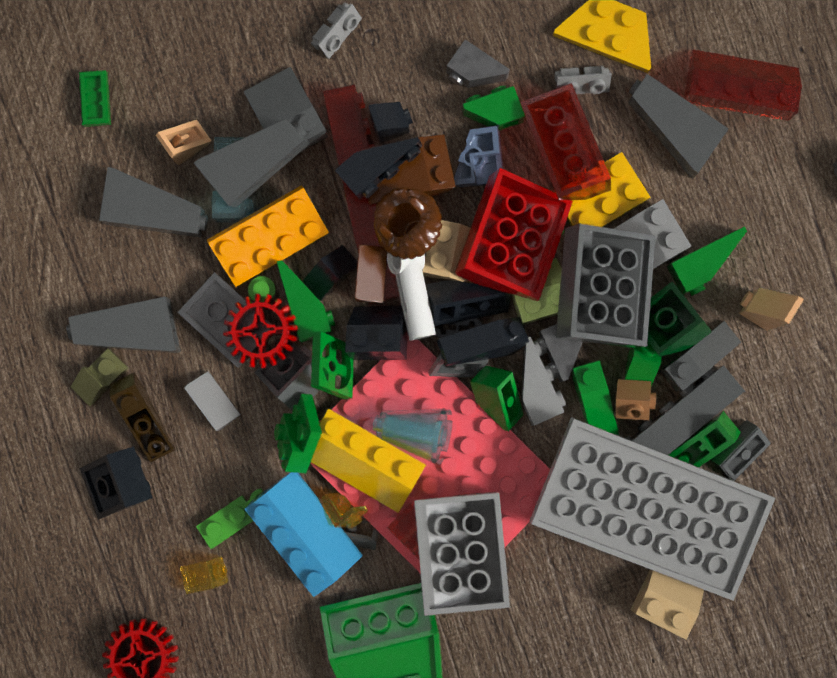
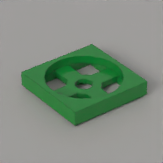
[311,331,354,399]

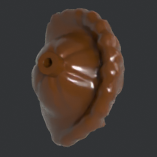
[374,188,442,260]

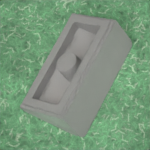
[184,371,241,431]

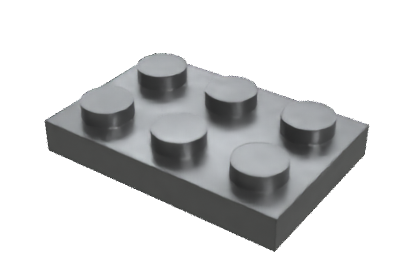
[178,272,272,368]

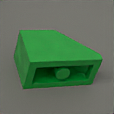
[470,366,524,431]

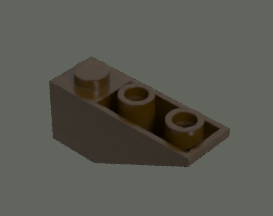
[110,372,175,463]

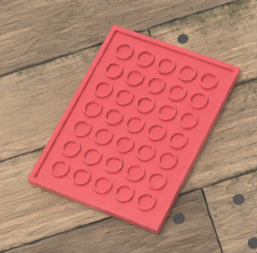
[310,336,550,574]

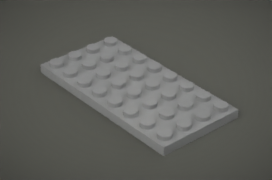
[529,417,775,601]

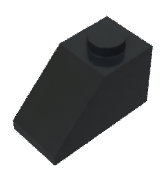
[368,102,413,144]

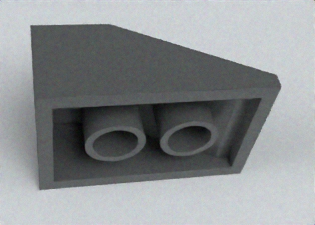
[243,67,328,151]

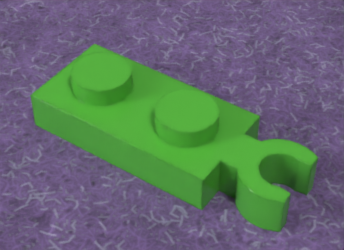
[196,488,263,549]

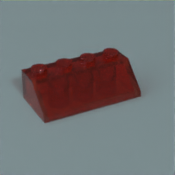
[684,49,802,121]
[520,83,611,200]

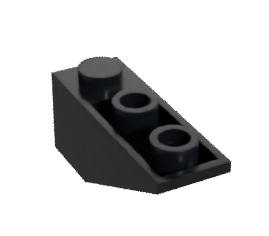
[335,137,422,200]

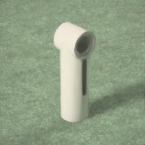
[387,253,436,341]

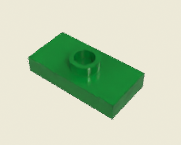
[79,70,111,127]

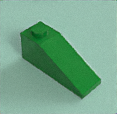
[667,226,747,296]
[277,260,336,342]
[570,361,619,436]
[669,411,741,467]

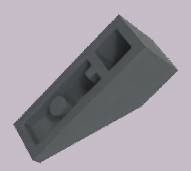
[660,321,741,392]

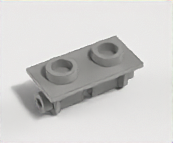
[311,2,362,59]
[555,65,612,96]

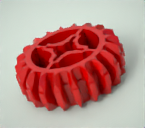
[223,294,298,368]
[102,618,179,678]

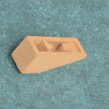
[739,288,804,331]

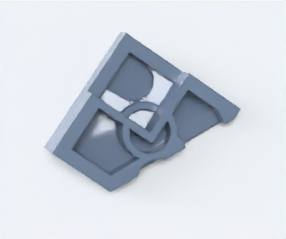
[454,126,503,187]

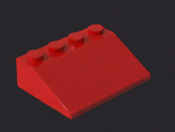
[454,168,573,301]

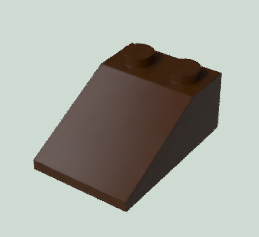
[361,134,456,205]

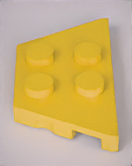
[553,0,651,73]

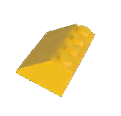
[311,409,426,513]

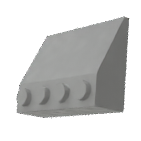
[414,492,510,616]

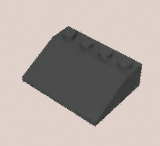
[556,224,655,347]

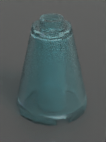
[373,408,452,465]

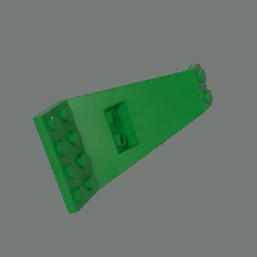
[320,583,443,678]

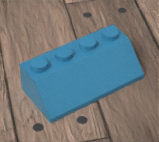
[245,472,363,597]

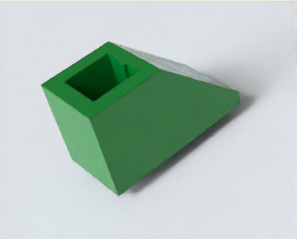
[462,86,525,131]
[625,341,661,386]

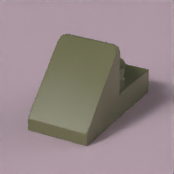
[71,348,129,406]

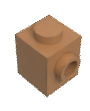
[616,379,656,420]

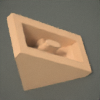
[156,120,212,165]

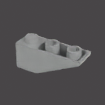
[521,337,566,426]

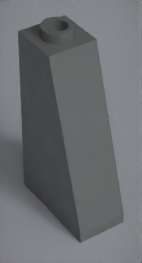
[628,74,729,178]
[194,119,310,208]
[99,167,208,238]
[66,297,181,353]

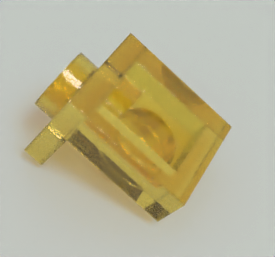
[319,493,368,528]
[180,557,228,594]

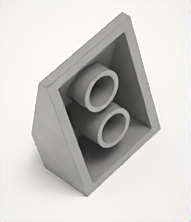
[614,199,691,269]

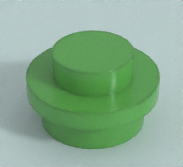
[248,276,276,302]

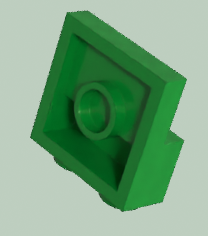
[274,394,322,473]

